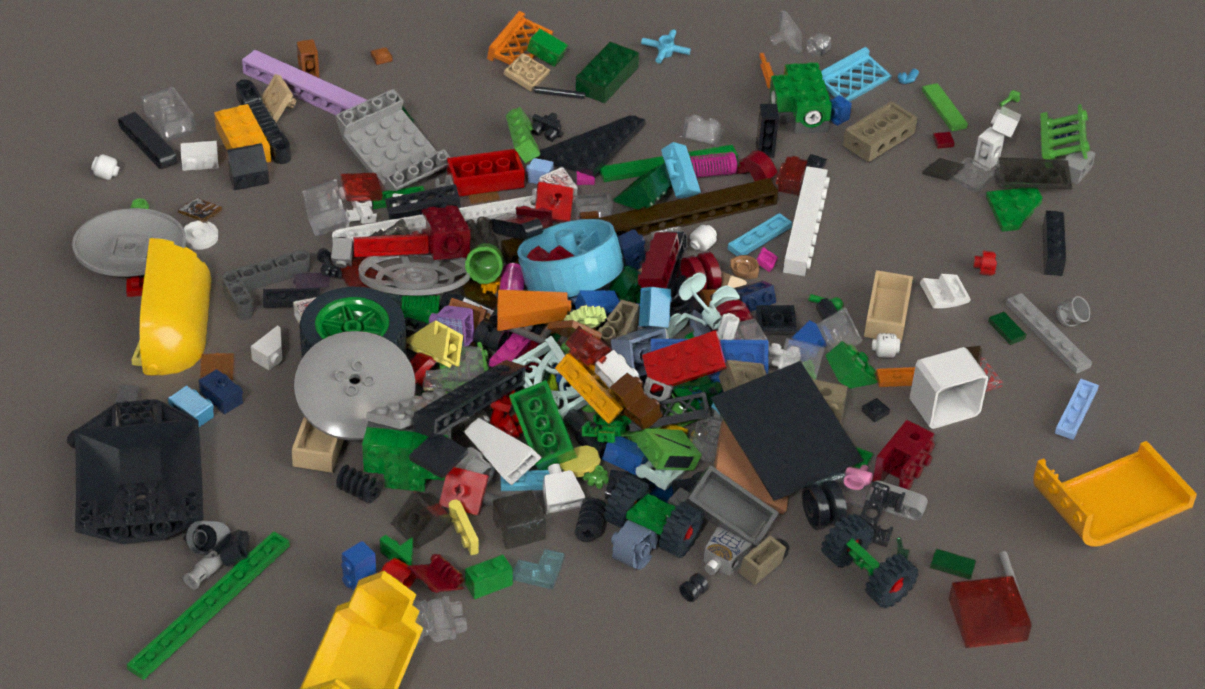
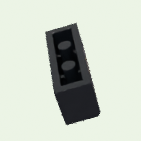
[755,104,779,158]

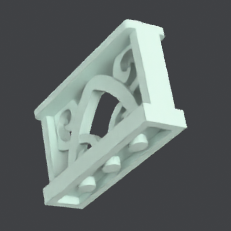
[512,336,590,419]

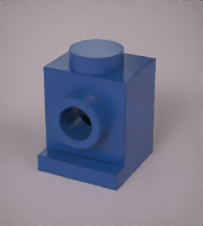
[830,95,852,126]

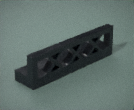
[385,184,461,220]
[629,392,711,432]

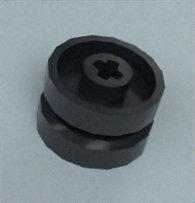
[802,480,847,530]

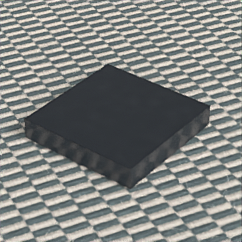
[409,434,468,478]

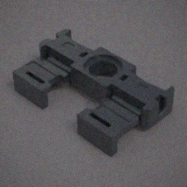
[860,481,905,547]

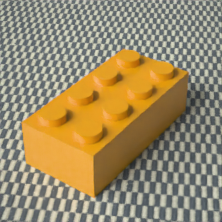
[214,104,271,163]

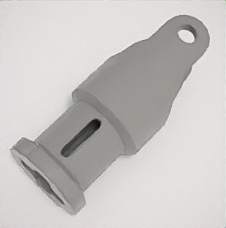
[183,551,223,590]

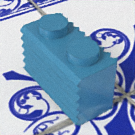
[168,386,214,427]

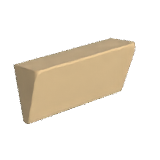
[721,271,747,288]

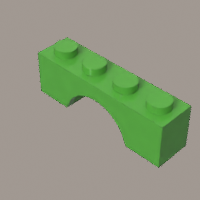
[506,107,541,164]

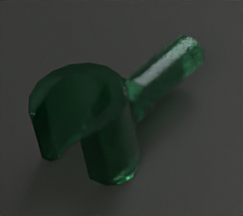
[896,537,909,559]

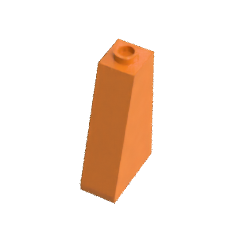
[497,290,571,331]

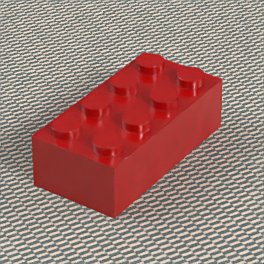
[447,149,525,196]

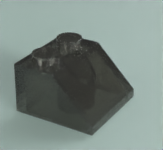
[391,490,453,549]

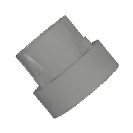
[455,447,495,484]

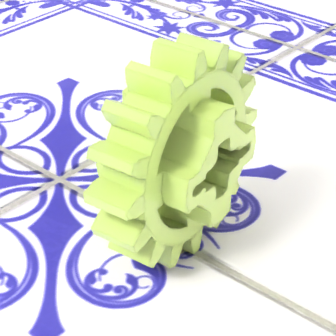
[564,305,607,328]

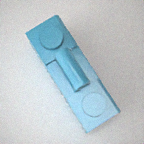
[661,142,701,199]

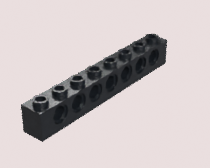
[413,360,526,438]

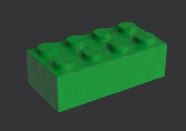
[509,380,577,470]

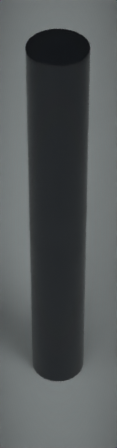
[534,86,585,99]

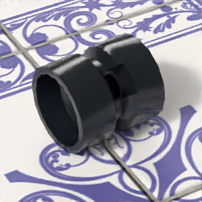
[473,320,509,352]

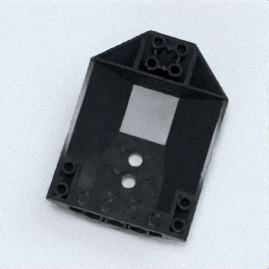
[74,399,204,544]

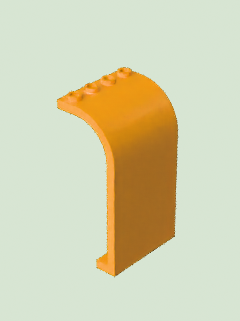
[1033,441,1197,547]

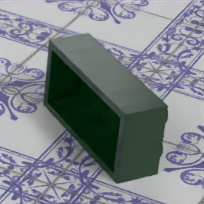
[575,42,639,104]

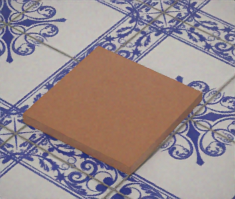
[714,420,788,515]

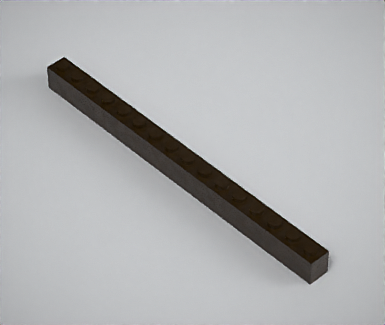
[501,178,778,265]

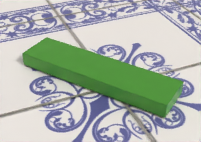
[922,83,968,132]

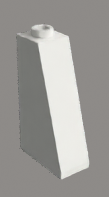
[464,418,541,485]

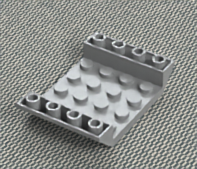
[335,89,451,191]

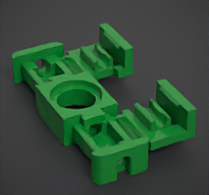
[582,412,631,443]

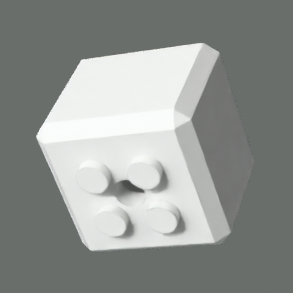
[909,347,988,429]

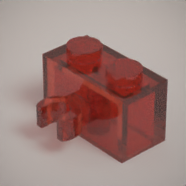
[776,156,808,196]
[565,325,612,366]

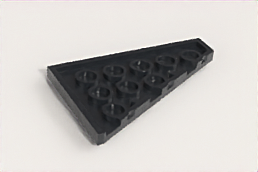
[536,115,645,176]

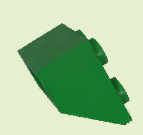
[825,341,878,389]

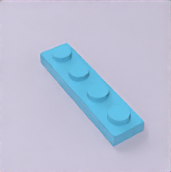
[727,213,792,256]

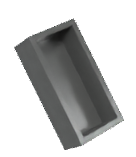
[684,465,779,550]

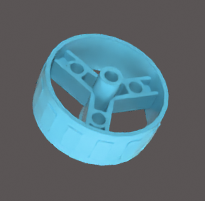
[517,219,624,298]

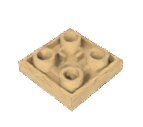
[503,53,550,91]

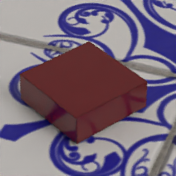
[933,132,955,149]

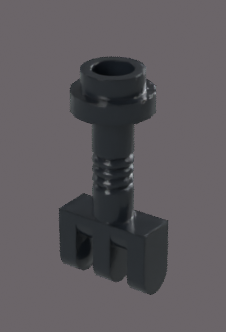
[316,248,342,279]

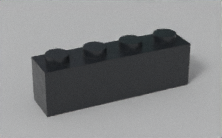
[1042,210,1066,276]

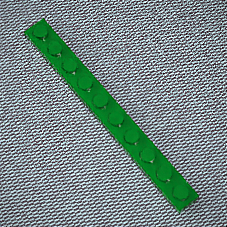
[126,531,290,680]

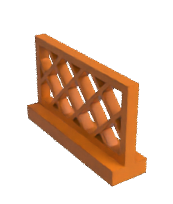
[487,11,553,65]

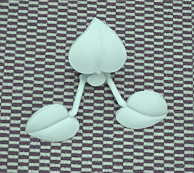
[665,273,740,339]

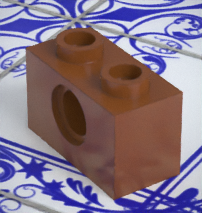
[296,39,319,78]

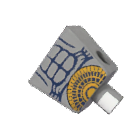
[704,526,752,575]

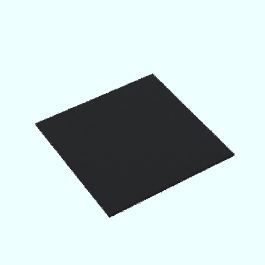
[710,361,863,501]

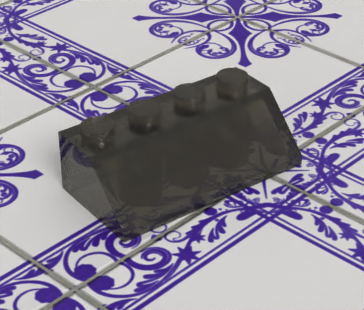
[994,157,1072,190]

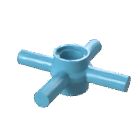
[641,30,691,63]

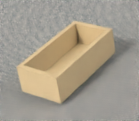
[864,270,913,343]
[292,417,344,473]

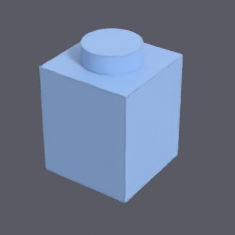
[526,158,554,184]

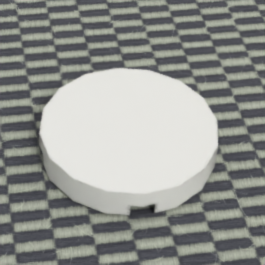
[184,221,218,250]

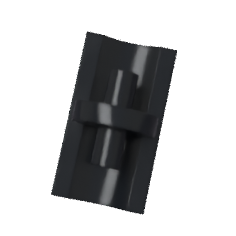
[531,112,564,142]

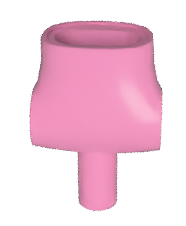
[844,465,873,490]

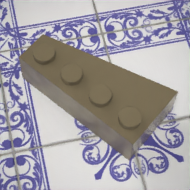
[576,300,640,360]

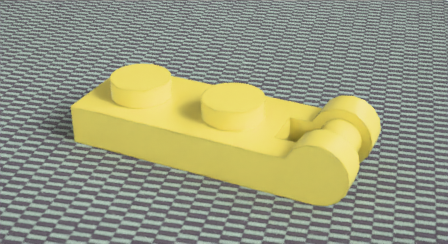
[449,500,479,555]

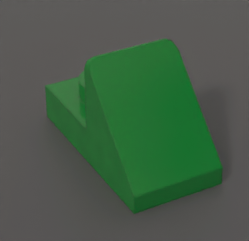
[380,534,413,566]

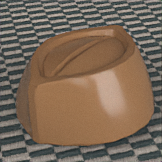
[729,255,759,279]

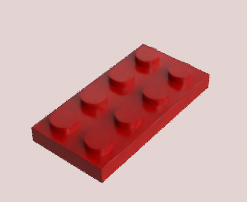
[642,330,727,393]

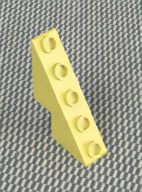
[406,320,463,368]

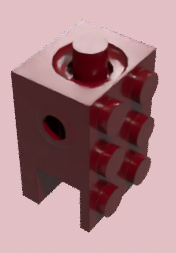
[421,205,470,260]
[873,419,935,490]

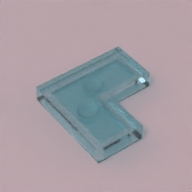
[513,549,565,589]

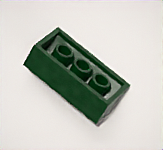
[613,162,673,210]

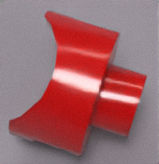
[973,250,997,276]

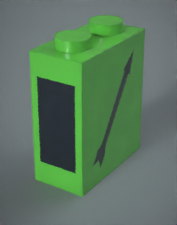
[637,428,702,471]

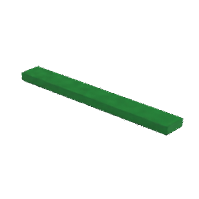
[599,145,738,182]

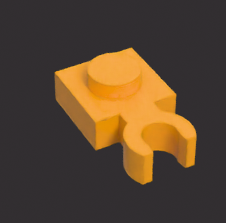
[481,276,501,294]

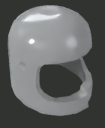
[1056,296,1090,327]

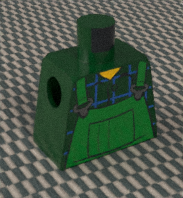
[673,375,722,411]

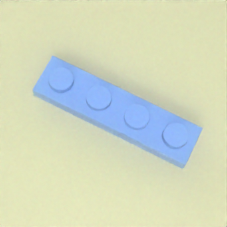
[1055,379,1099,440]

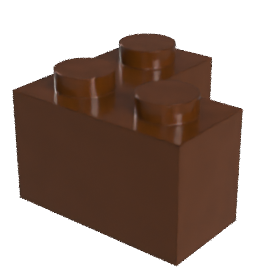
[610,372,662,430]

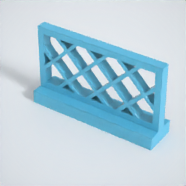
[821,47,892,102]

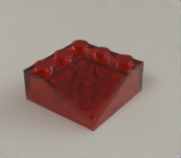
[948,576,1032,648]

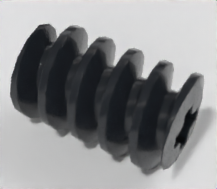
[336,465,383,503]
[575,497,607,542]

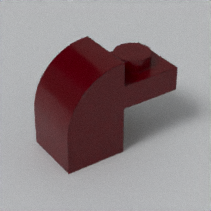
[736,150,778,181]
[527,245,574,261]

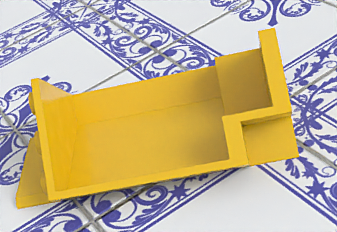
[300,571,423,689]

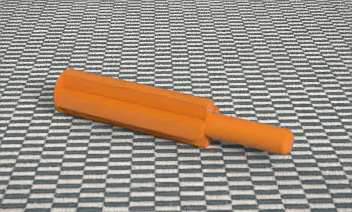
[759,53,774,89]

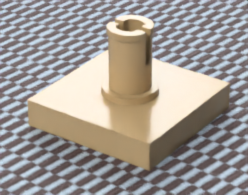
[261,74,296,123]

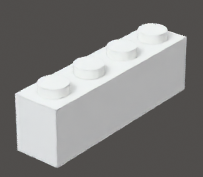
[991,106,1021,137]

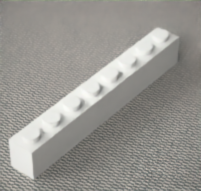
[783,167,830,276]

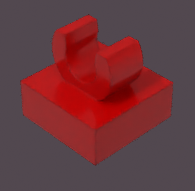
[126,275,144,297]

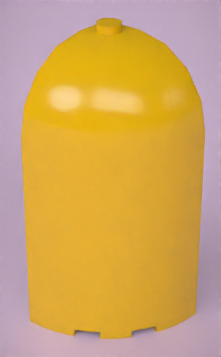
[140,238,211,375]

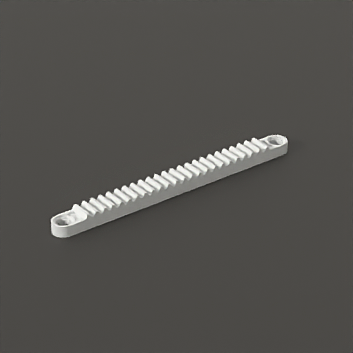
[332,195,536,241]

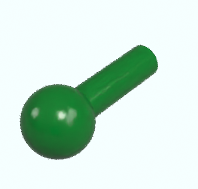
[808,294,843,311]

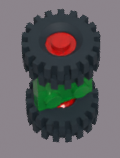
[604,475,704,558]
[821,514,919,609]

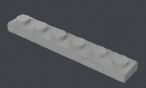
[1006,293,1092,374]

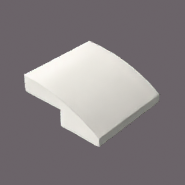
[920,274,971,308]

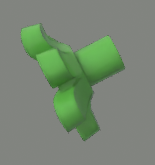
[582,465,609,489]

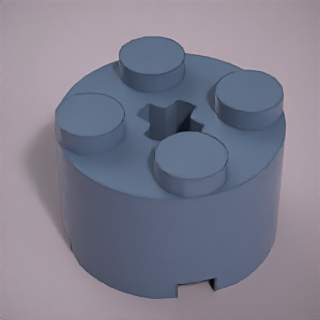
[611,520,657,569]

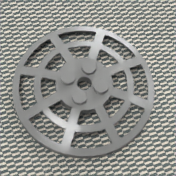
[358,250,470,295]

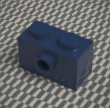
[617,229,646,270]
[198,369,243,415]

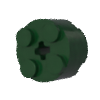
[609,266,641,304]

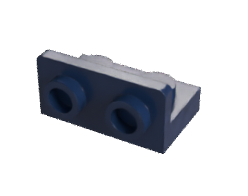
[736,280,776,312]

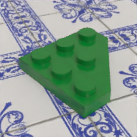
[986,187,1043,232]

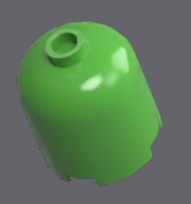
[465,243,503,284]

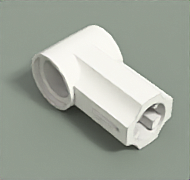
[717,313,739,340]

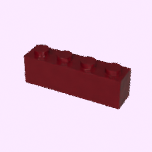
[638,232,680,289]

